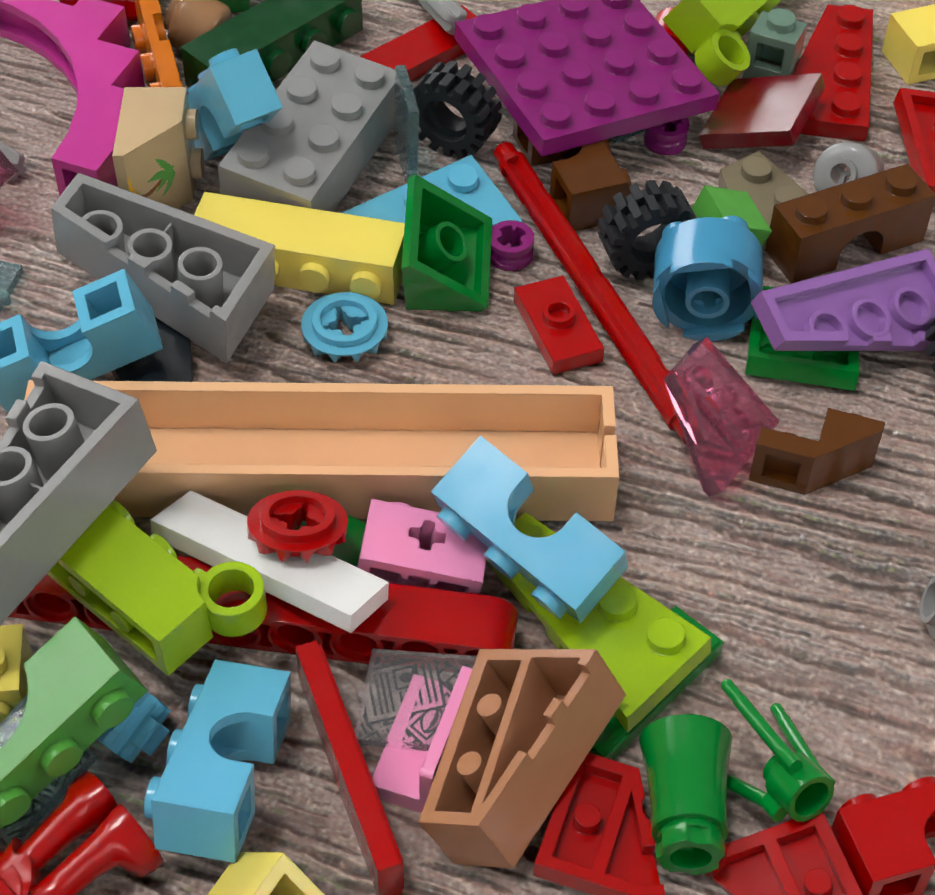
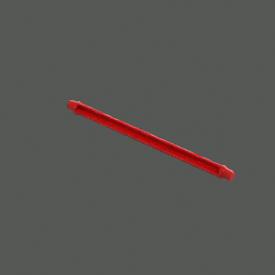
[494,142,705,444]

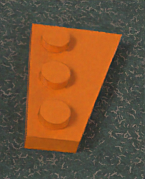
[130,0,182,87]

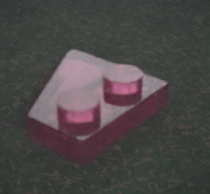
[664,337,779,497]

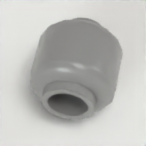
[813,141,885,191]

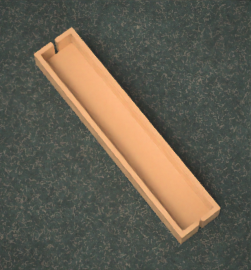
[24,380,619,521]

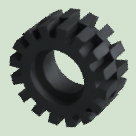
[405,61,502,158]
[597,180,697,280]

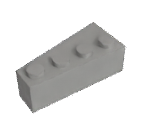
[51,173,275,364]

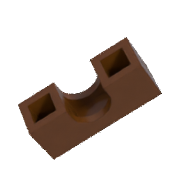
[513,120,632,231]
[765,163,935,284]

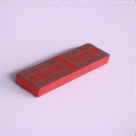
[295,640,404,895]

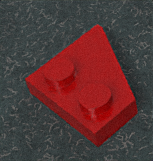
[533,753,666,895]
[705,812,863,895]

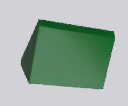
[401,174,492,312]

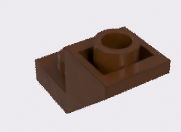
[749,408,885,495]

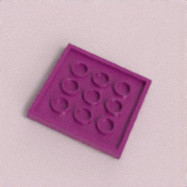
[454,0,720,156]

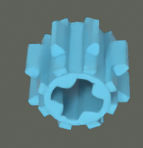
[97,692,171,763]

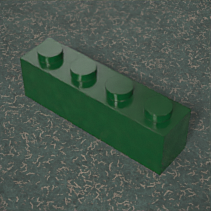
[180,0,363,88]

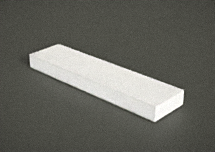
[151,491,389,633]

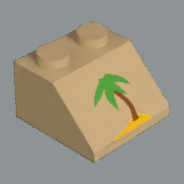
[112,87,205,209]

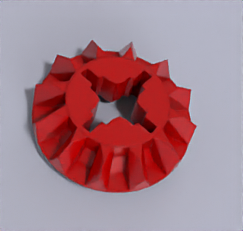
[247,490,348,563]

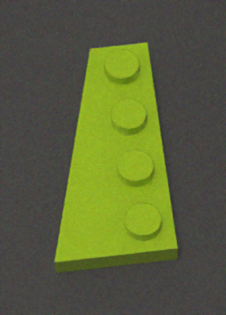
[486,512,711,732]

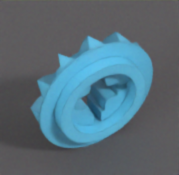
[301,292,388,364]

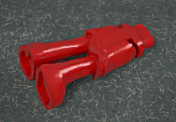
[0,770,164,895]

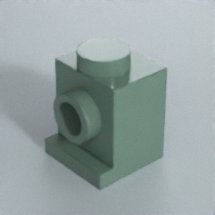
[742,8,808,78]

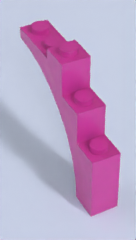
[0,0,145,196]

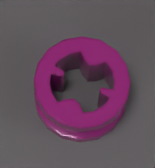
[644,117,690,155]
[490,220,534,271]

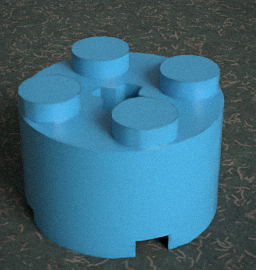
[652,216,763,341]

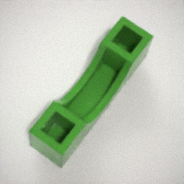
[0,617,148,830]

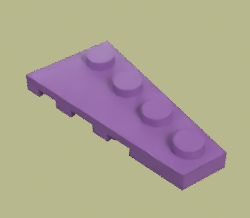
[751,248,935,351]

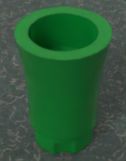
[639,714,732,875]

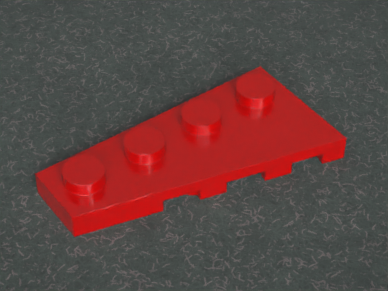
[792,4,873,142]

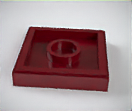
[699,73,825,149]

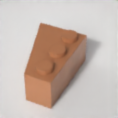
[418,649,626,868]

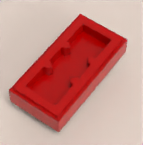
[513,275,604,375]

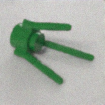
[721,679,835,822]

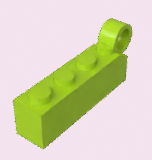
[662,0,782,86]
[47,500,267,676]

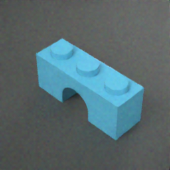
[187,48,283,162]
[0,269,163,413]
[431,435,629,623]
[144,659,291,863]

